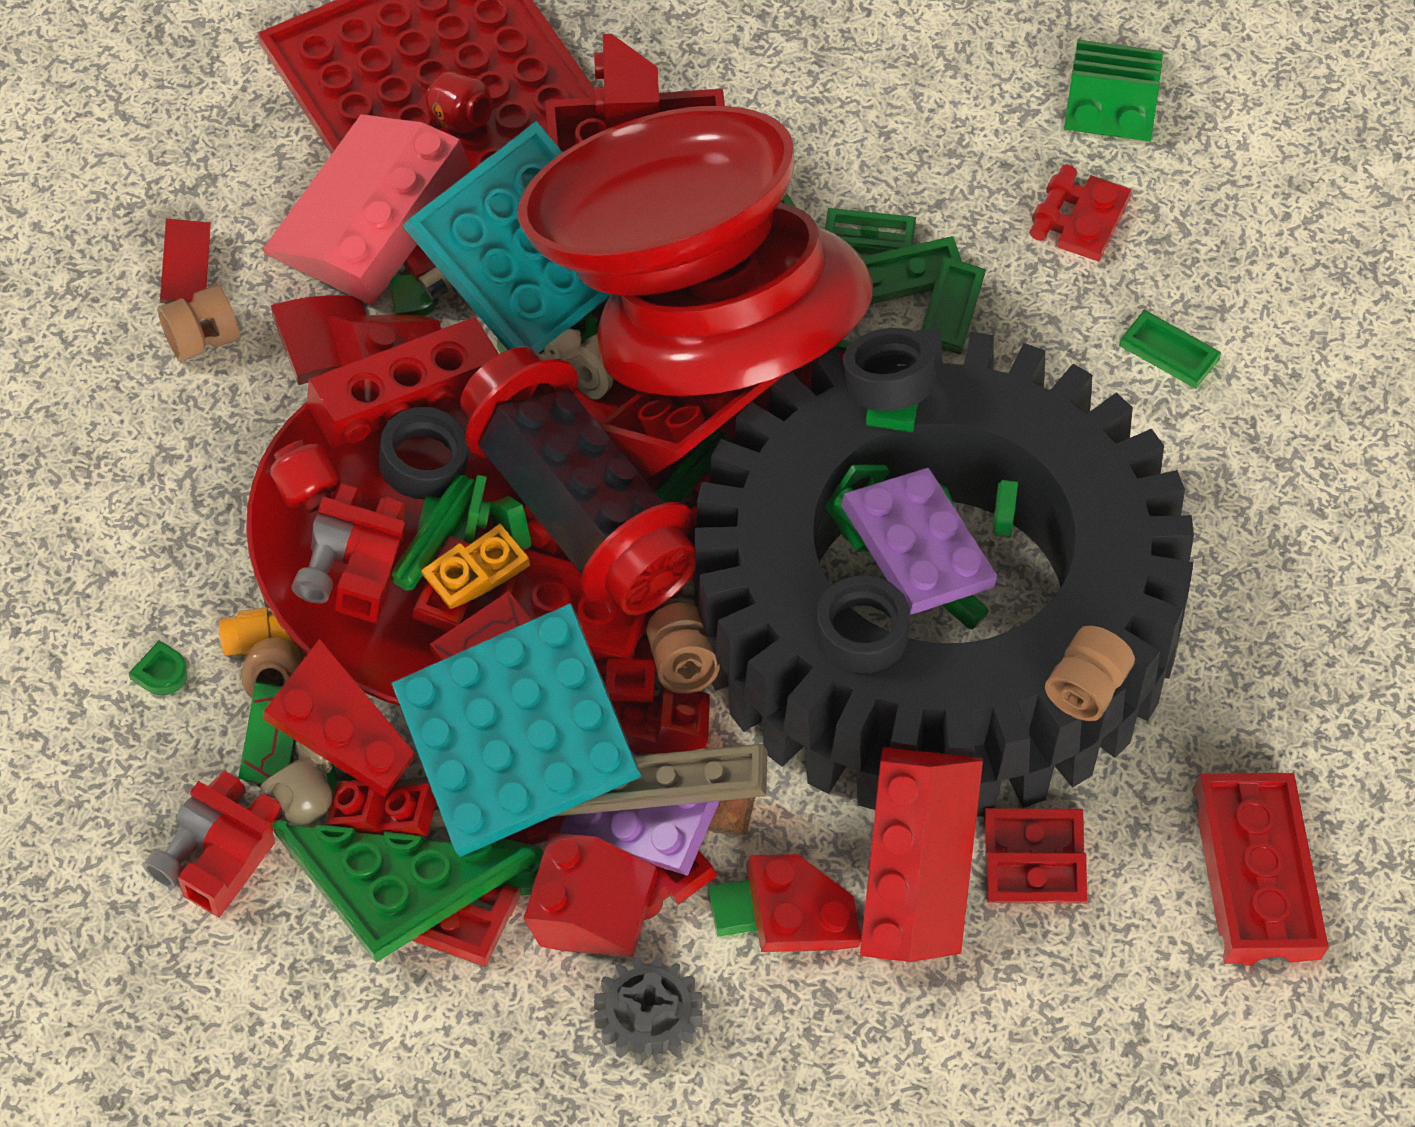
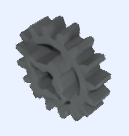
[594,956,703,1065]

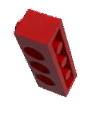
[306,316,499,448]

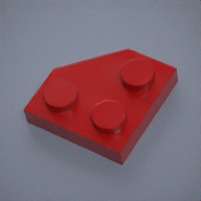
[746,854,862,952]

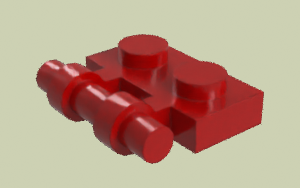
[1029,164,1132,262]

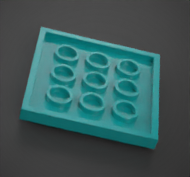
[402,121,611,354]
[392,604,642,857]

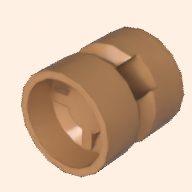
[157,284,240,362]
[646,603,720,694]
[1045,626,1135,721]

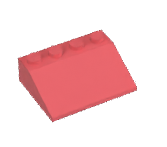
[262,114,471,306]

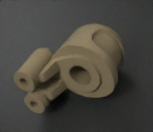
[538,329,615,399]
[261,740,333,825]

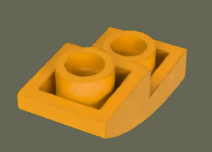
[421,524,530,609]

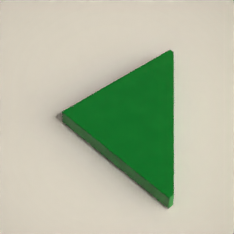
[272,820,536,963]

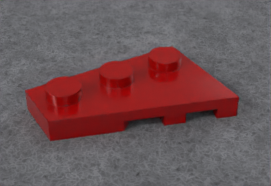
[263,639,414,797]

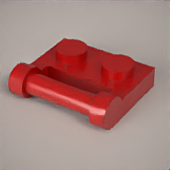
[412,884,521,967]

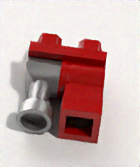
[291,483,406,623]
[143,771,283,918]

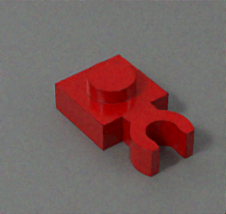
[645,851,717,920]

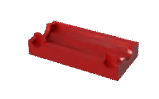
[1192,773,1329,966]

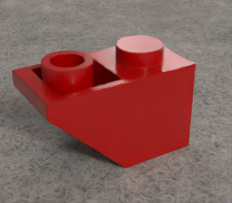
[594,34,659,130]

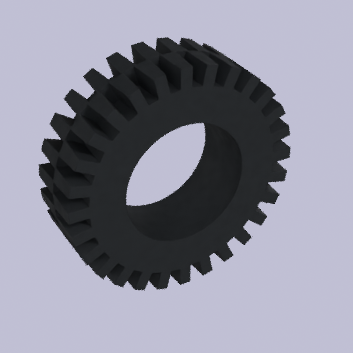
[694,329,1194,817]

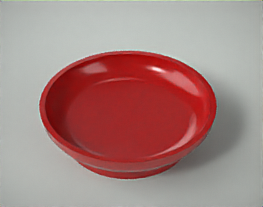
[518,106,795,296]
[597,203,873,396]

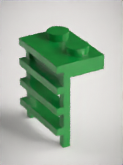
[1064,40,1164,142]

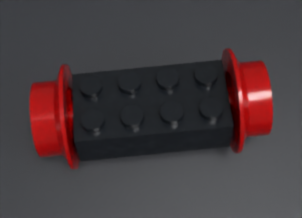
[460,347,695,615]

